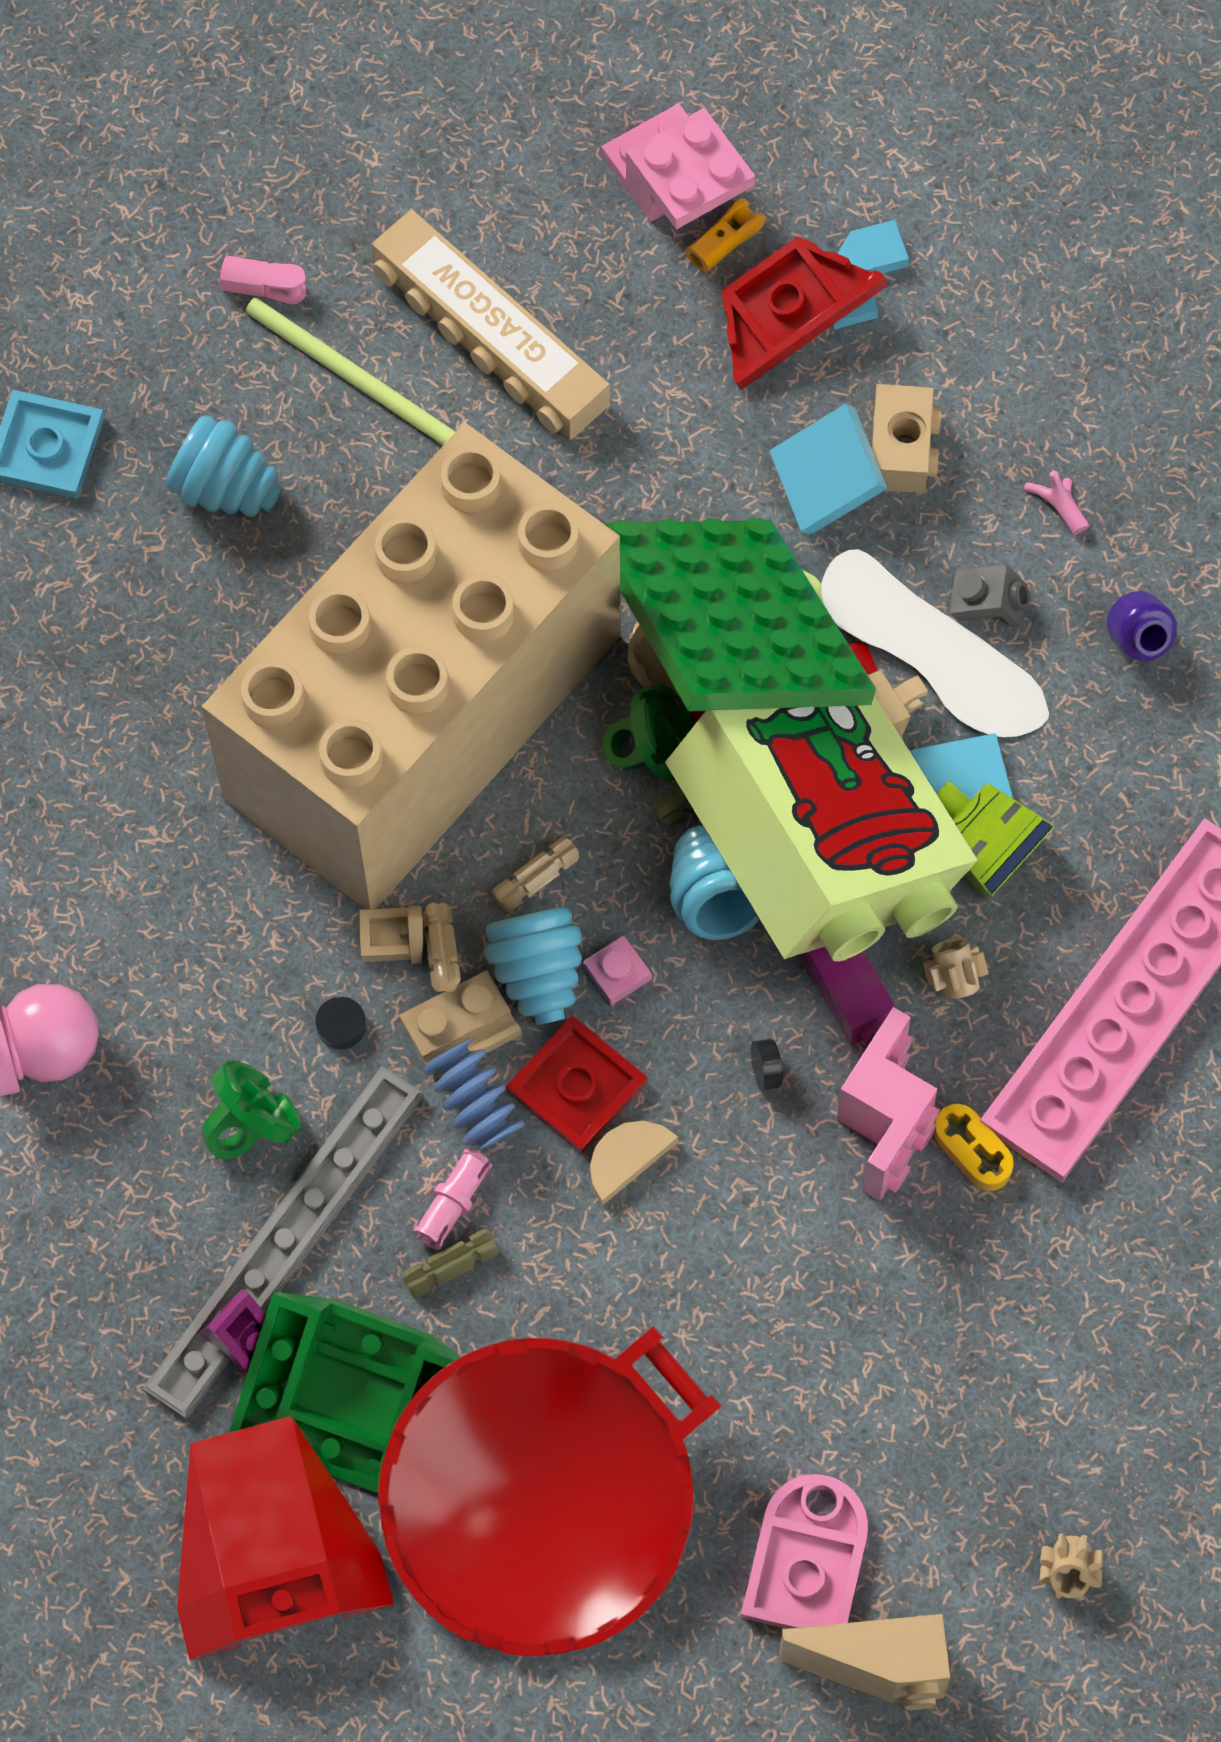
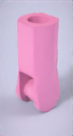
[220,255,306,304]

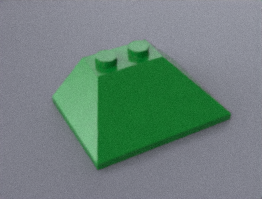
[228,1292,461,1493]

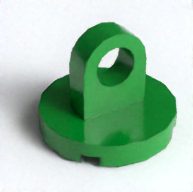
[602,683,694,781]
[202,1060,301,1159]

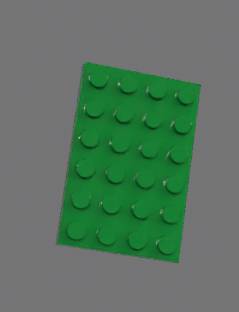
[603,518,876,711]

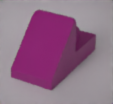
[200,1289,266,1378]

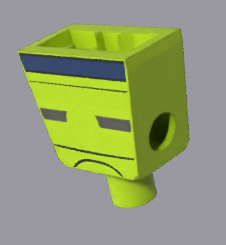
[936,780,1054,900]

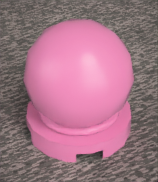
[0,984,99,1096]

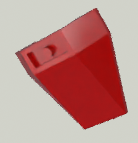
[177,1416,394,1661]

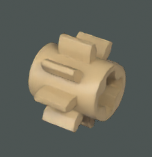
[923,938,989,999]
[1039,1533,1103,1600]

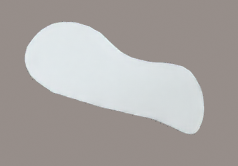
[821,549,1049,737]

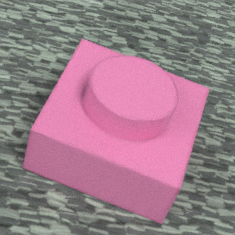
[583,935,652,1006]

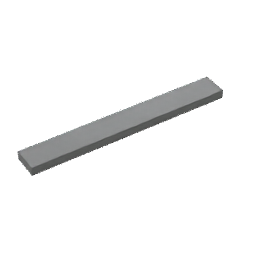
[143,1066,423,1420]

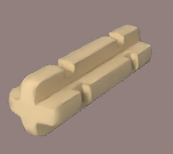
[492,837,579,912]
[423,902,461,993]

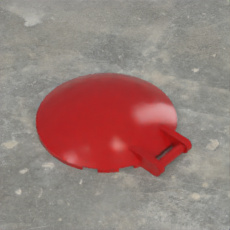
[378,1326,722,1656]

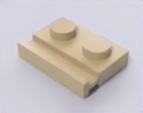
[399,970,522,1081]

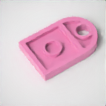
[741,1474,868,1629]

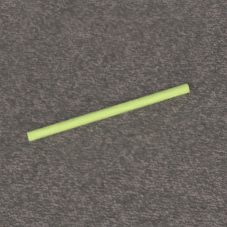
[246,298,455,446]

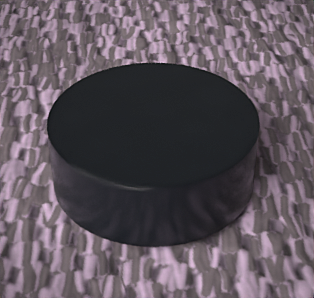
[315,997,366,1049]
[751,1038,783,1091]

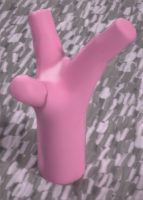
[1024,471,1089,536]

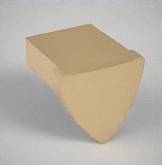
[359,905,425,964]

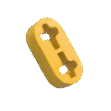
[934,1104,1014,1191]

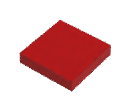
[506,1015,648,1155]

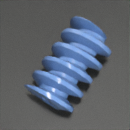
[424,1038,525,1152]

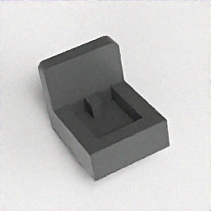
[949,564,1030,628]

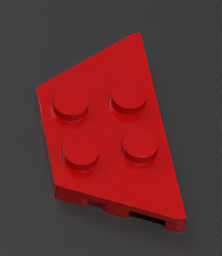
[722,236,888,390]

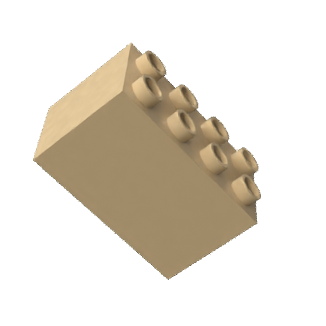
[201,422,621,910]

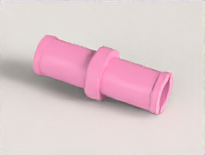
[412,1148,492,1250]

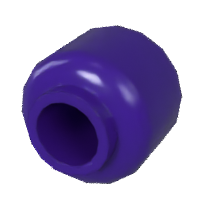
[1107,591,1177,662]

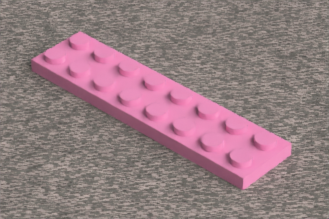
[980,818,1221,1183]

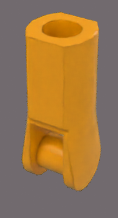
[685,198,766,274]

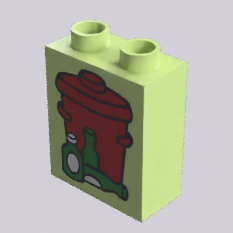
[665,695,978,961]

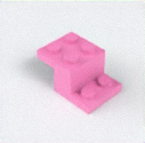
[601,103,755,230]
[837,1007,940,1201]

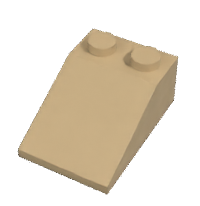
[779,1614,950,1710]

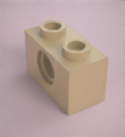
[871,384,941,493]

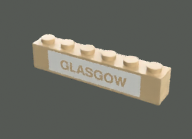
[371,209,610,441]

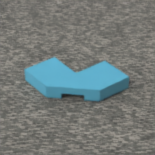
[832,220,909,330]

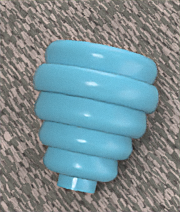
[166,415,283,518]
[669,825,760,940]
[484,906,582,1025]

